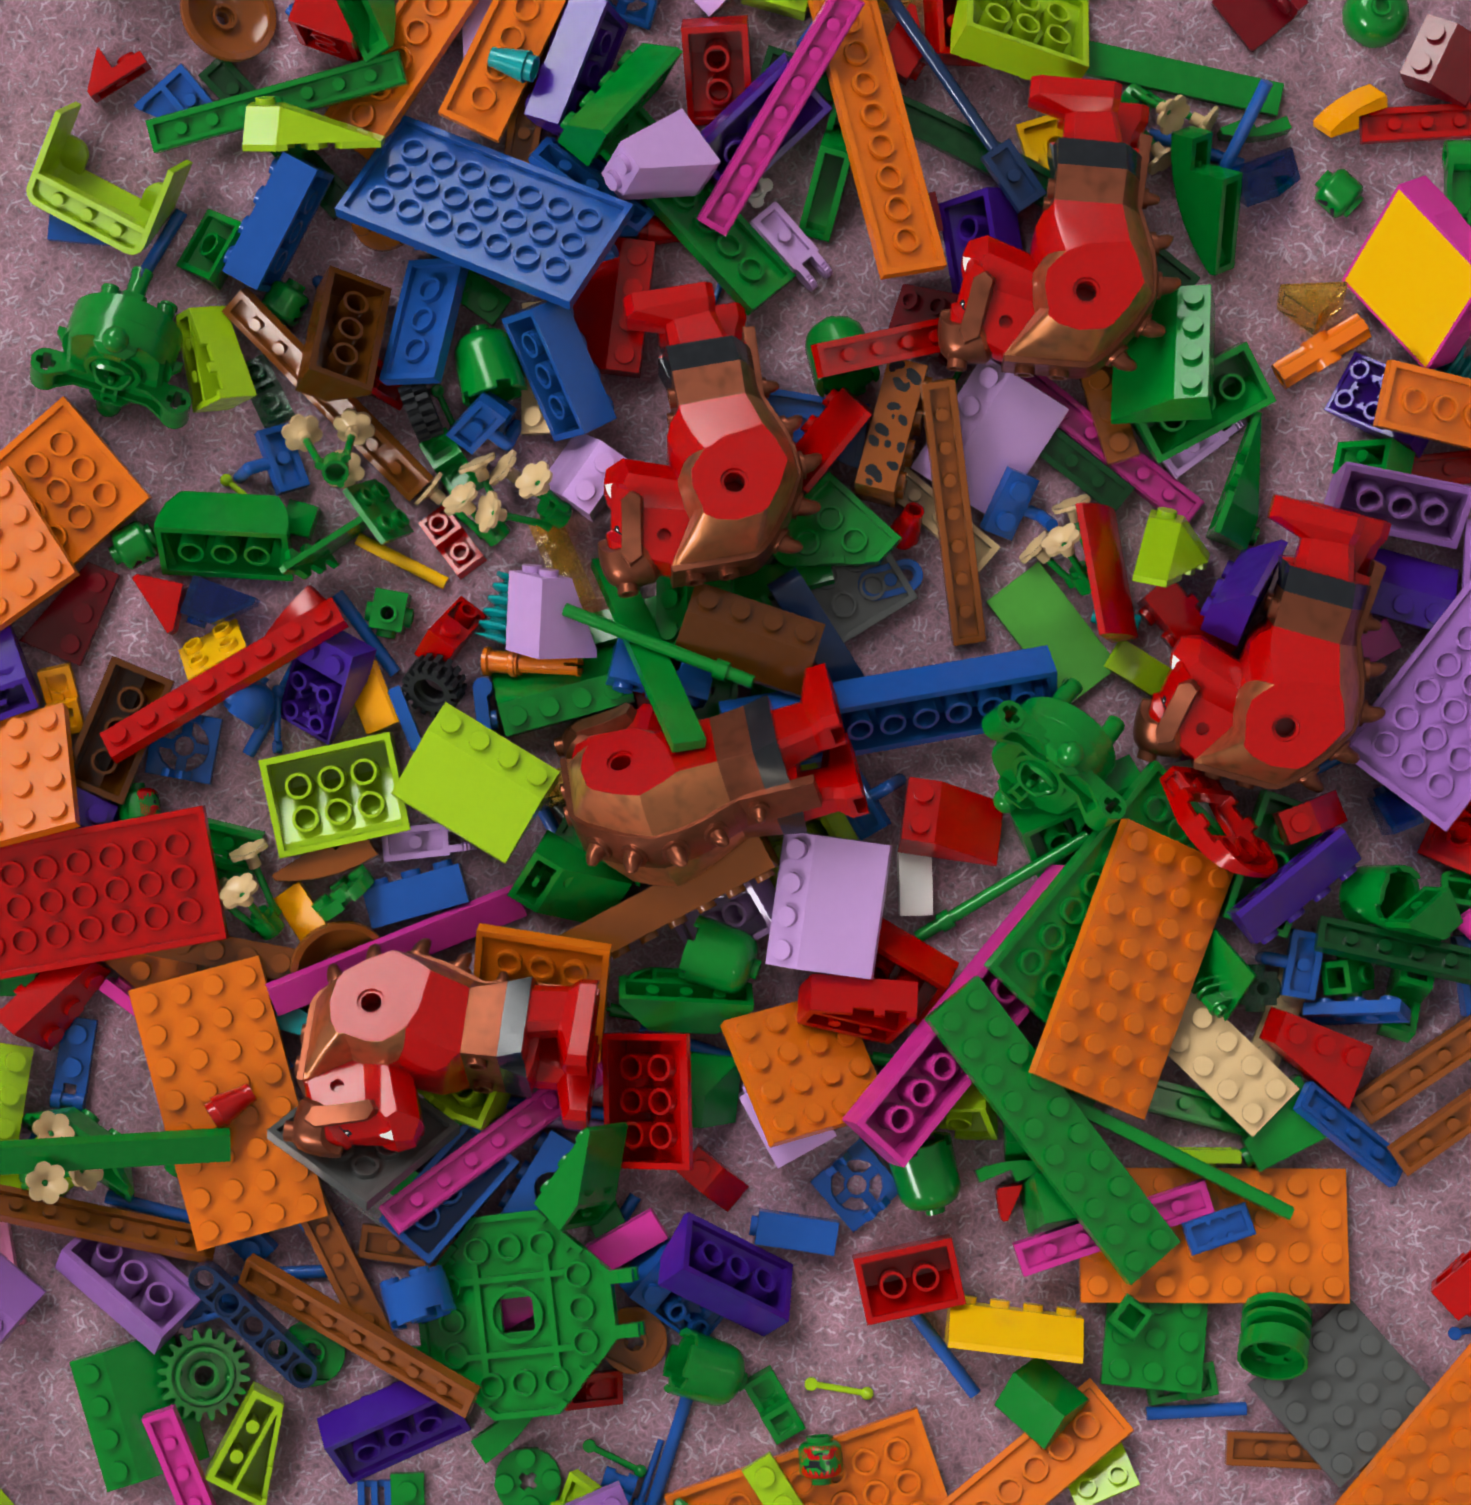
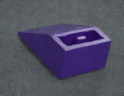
[1324,352,1429,458]
[0,624,42,721]
[281,631,377,745]

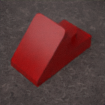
[87,47,152,103]
[565,1369,623,1411]

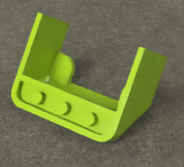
[26,101,193,255]

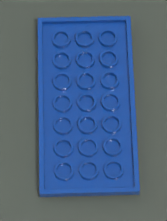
[335,115,634,310]

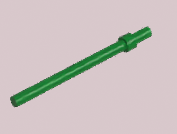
[562,603,756,689]
[914,830,1089,942]

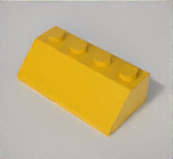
[944,1295,1084,1364]

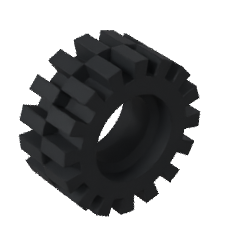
[397,384,444,443]
[401,653,467,717]

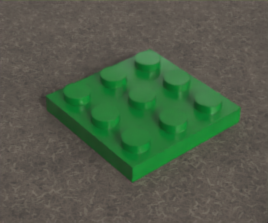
[1100,1303,1208,1395]

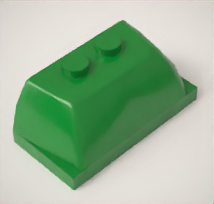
[154,491,295,581]

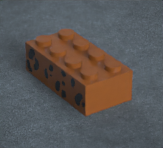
[855,360,933,508]

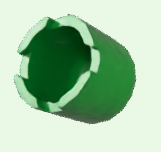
[805,316,880,397]
[454,324,528,407]
[1339,865,1421,932]
[678,914,762,993]
[889,1132,961,1216]
[663,1327,748,1406]

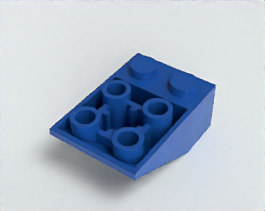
[618,1237,724,1336]

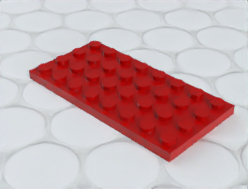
[0,805,229,979]

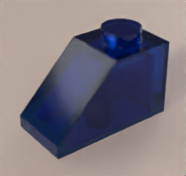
[1231,147,1300,207]
[180,575,260,629]
[1367,785,1425,835]

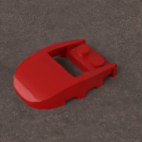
[1160,766,1278,878]

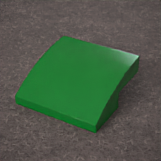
[207,818,265,880]

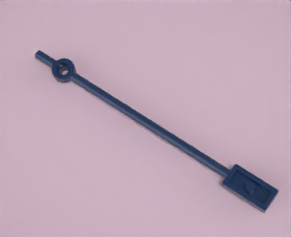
[884,0,1047,214]

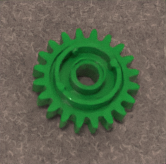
[156,1327,250,1422]

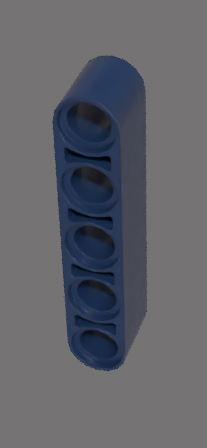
[767,567,865,682]
[188,1260,321,1389]

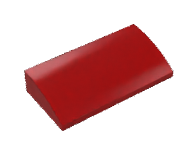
[1075,502,1138,643]

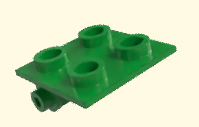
[1191,928,1257,1021]

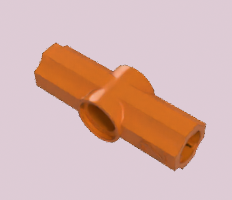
[1271,313,1372,390]

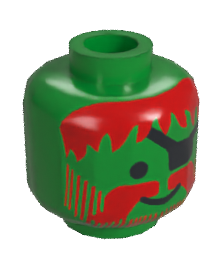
[116,782,162,821]
[798,1434,843,1486]

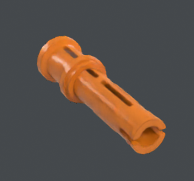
[480,646,584,678]

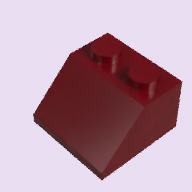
[1399,14,1471,108]

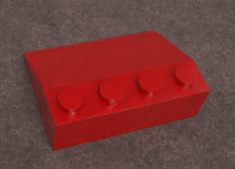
[572,237,656,378]
[602,1031,693,1171]

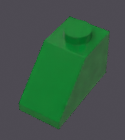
[1332,438,1415,474]
[1384,886,1463,941]

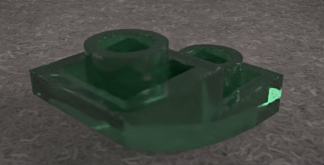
[245,354,295,428]

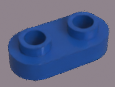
[858,559,923,601]

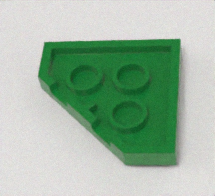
[772,471,902,568]

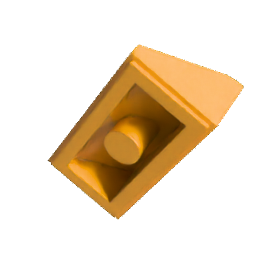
[355,659,399,735]
[274,881,328,942]

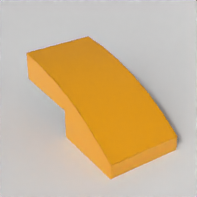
[1313,84,1388,138]
[37,662,85,734]

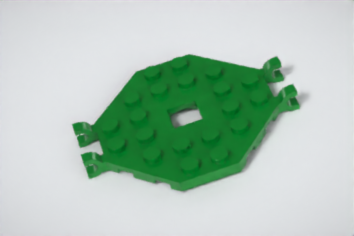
[412,1209,646,1421]

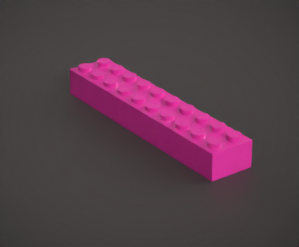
[841,864,1065,1168]

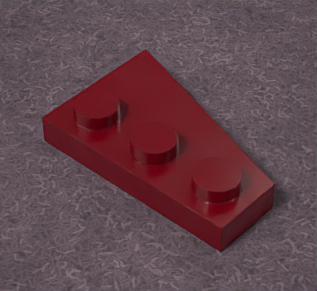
[19,562,120,666]

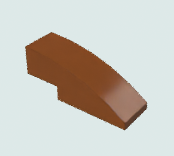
[272,839,381,882]

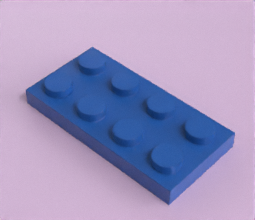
[379,258,469,385]

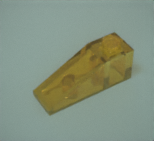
[528,518,597,607]

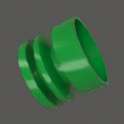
[1237,1292,1313,1380]

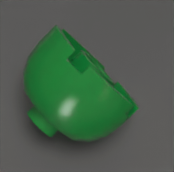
[1342,0,1409,48]

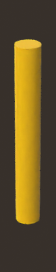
[355,533,449,589]

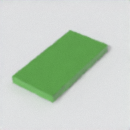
[986,562,1112,701]

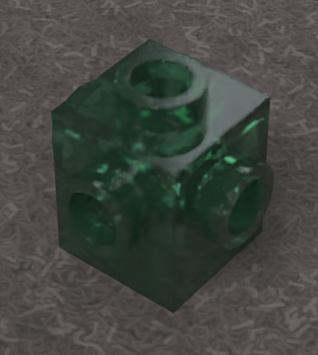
[1238,964,1281,1012]

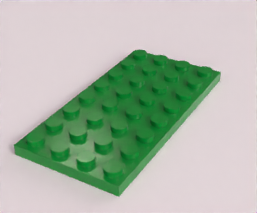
[984,761,1226,1025]

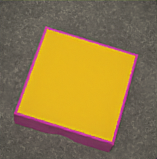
[1342,175,1471,369]

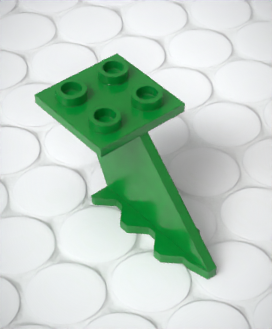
[278,478,414,580]

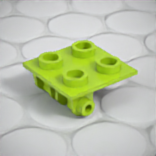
[1068,1442,1140,1505]

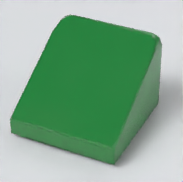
[287,499,321,540]
[1107,1293,1155,1342]

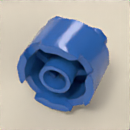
[379,1265,457,1331]

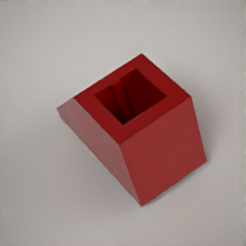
[414,596,487,662]

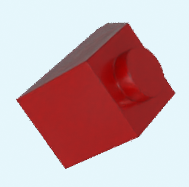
[887,3,926,86]
[1272,790,1348,845]
[676,1143,749,1212]

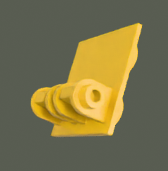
[178,618,247,681]

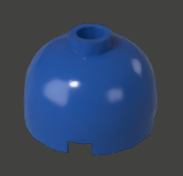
[219,676,276,731]

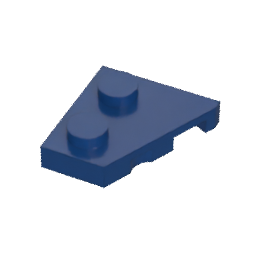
[134,64,214,117]

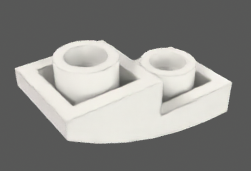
[897,845,933,916]

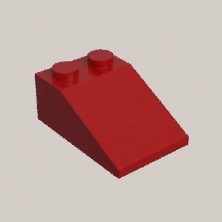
[681,15,752,126]
[897,777,1003,867]

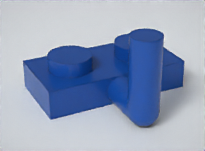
[446,392,521,455]
[233,422,310,496]
[979,466,1058,541]
[846,768,906,841]
[1255,929,1323,1001]

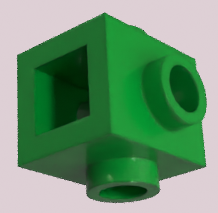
[365,588,414,639]
[1321,956,1375,1000]

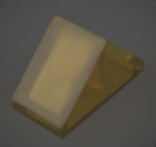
[1277,282,1347,335]

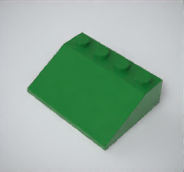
[1111,284,1216,424]
[69,1335,210,1492]

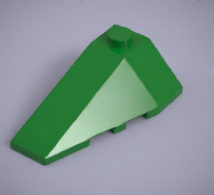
[1205,411,1262,551]

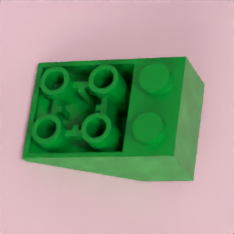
[507,829,634,922]
[534,1122,628,1231]

